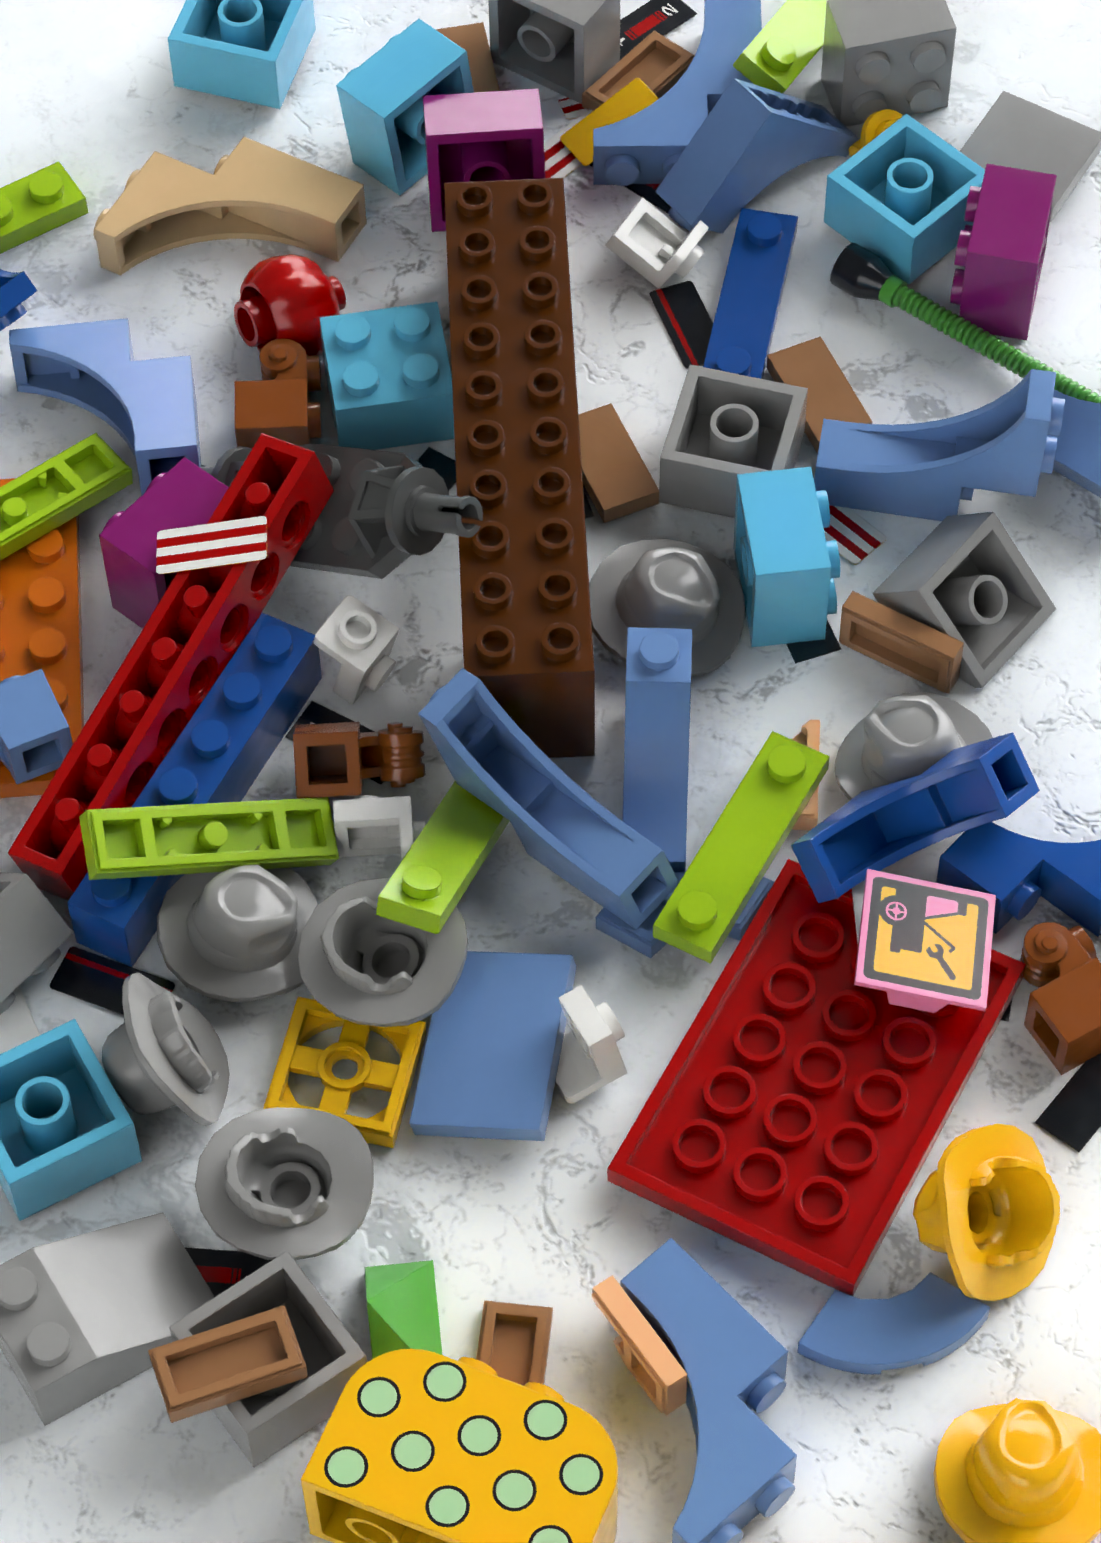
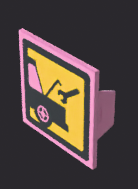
[854,869,996,1013]

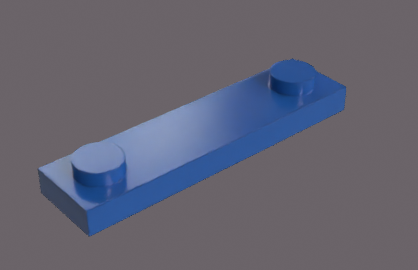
[703,208,798,379]

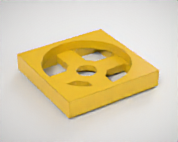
[263,996,427,1148]

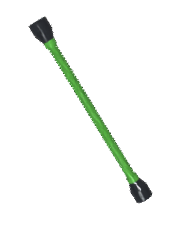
[830,243,1101,403]

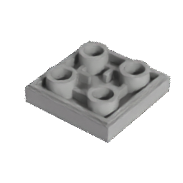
[960,91,1101,222]

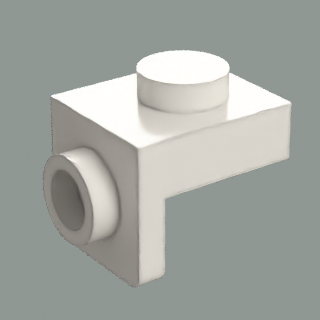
[605,197,709,289]
[313,595,400,705]
[333,795,426,861]
[555,985,627,1104]

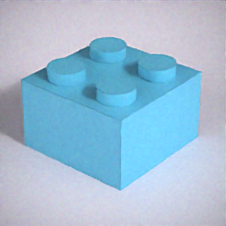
[168,0,316,109]
[336,19,474,196]
[824,114,985,284]
[319,301,455,450]
[733,467,840,647]
[0,1019,142,1221]

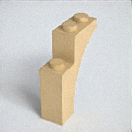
[94,137,367,275]

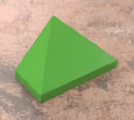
[365,1260,442,1359]

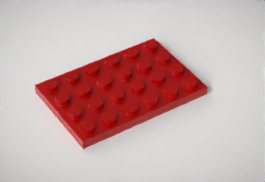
[607,859,1026,1296]

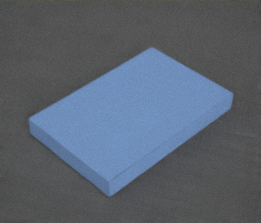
[409,951,577,1141]

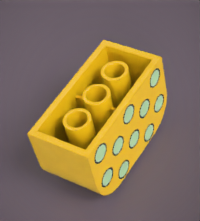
[301,1349,618,1543]

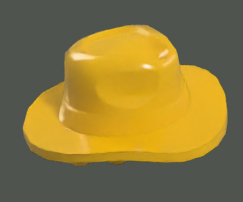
[913,1124,1060,1301]
[933,1398,1101,1543]

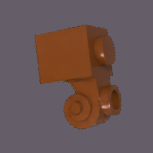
[235,339,322,448]
[293,722,426,798]
[1020,922,1101,1075]

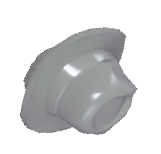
[589,539,745,677]
[835,692,993,800]
[157,865,318,1002]
[298,878,468,1027]
[102,972,230,1126]
[195,1107,374,1260]

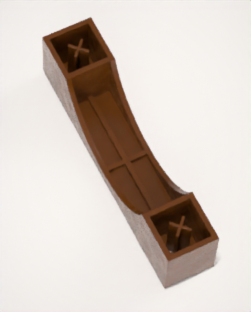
[444,178,595,758]

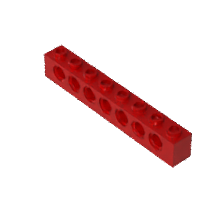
[8,433,334,901]

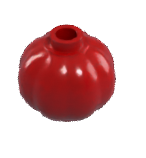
[234,254,346,356]

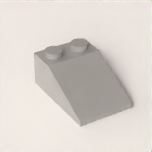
[0,1212,215,1426]

